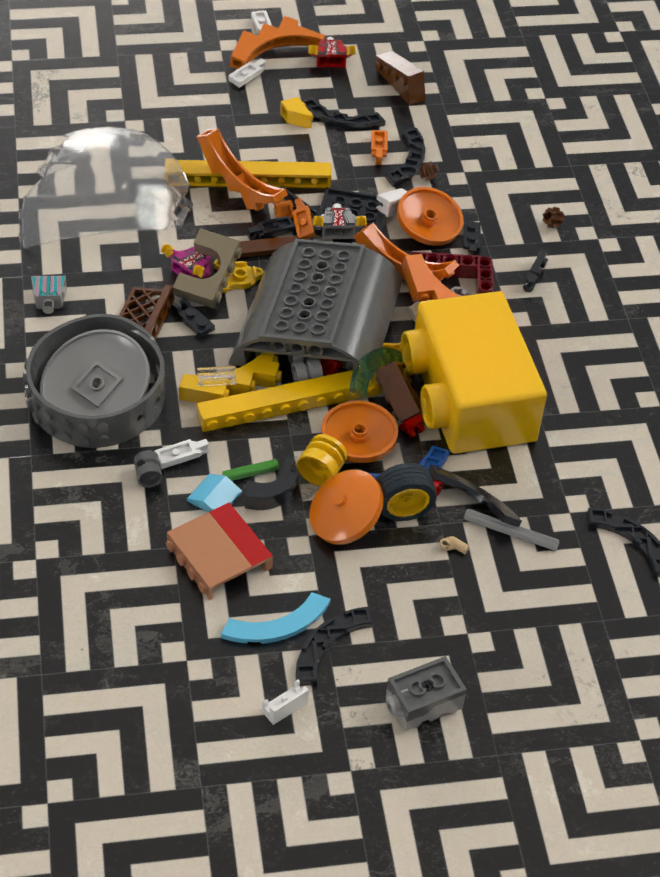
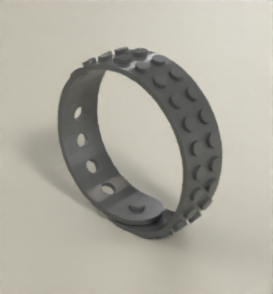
[23,314,165,448]

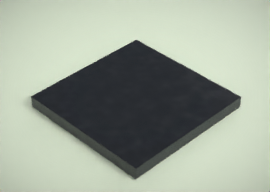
[314,187,387,242]

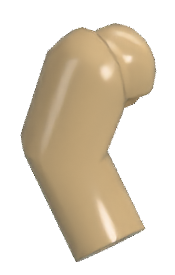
[439,536,470,554]

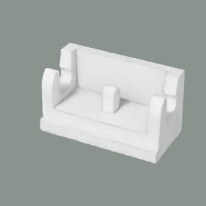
[377,188,407,217]
[260,680,309,725]

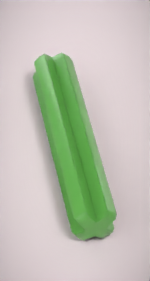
[222,459,279,481]

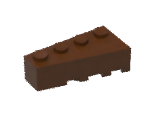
[375,51,425,105]

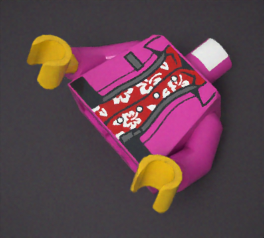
[161,244,213,279]

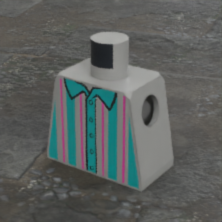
[31,276,67,314]

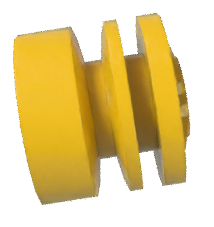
[296,434,348,486]

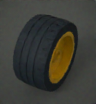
[376,463,437,521]

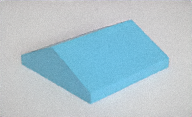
[187,474,242,512]

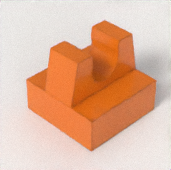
[273,200,294,218]

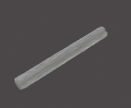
[464,509,559,551]

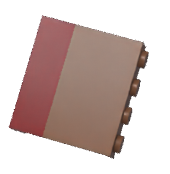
[166,502,273,600]

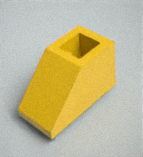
[280,97,313,128]

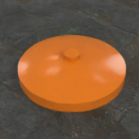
[397,187,463,246]
[321,401,398,463]
[309,470,384,544]

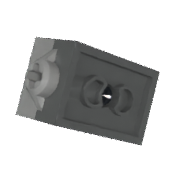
[386,656,467,731]

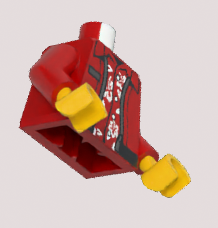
[308,37,356,67]

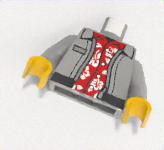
[313,204,367,239]

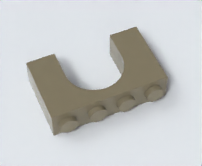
[173,228,242,308]

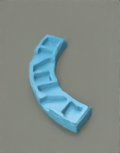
[221,592,331,644]

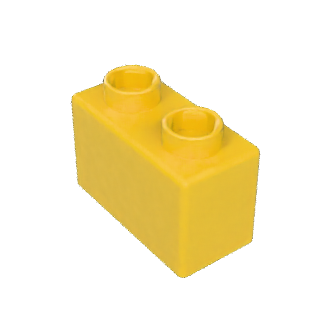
[401,291,547,454]

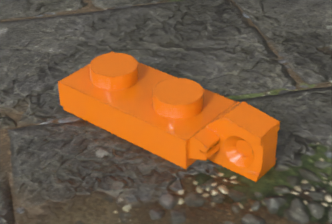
[371,130,388,165]
[292,198,316,239]

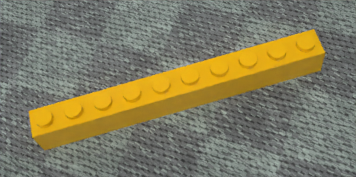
[164,160,332,188]
[197,367,382,432]

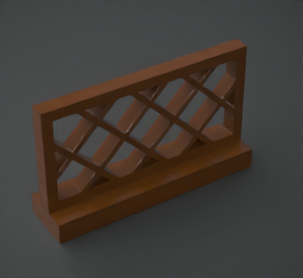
[119,285,175,340]

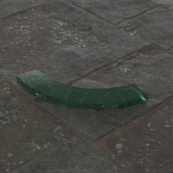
[349,347,403,398]

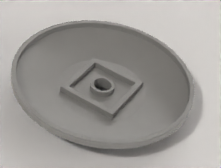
[40,329,150,416]

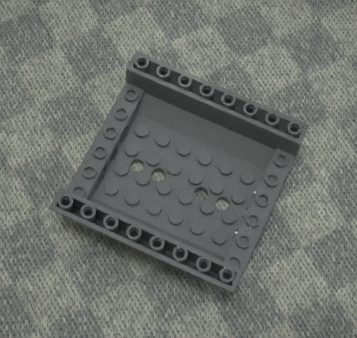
[229,239,403,380]

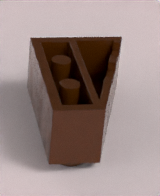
[375,361,422,422]

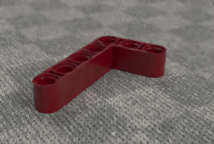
[409,252,494,294]

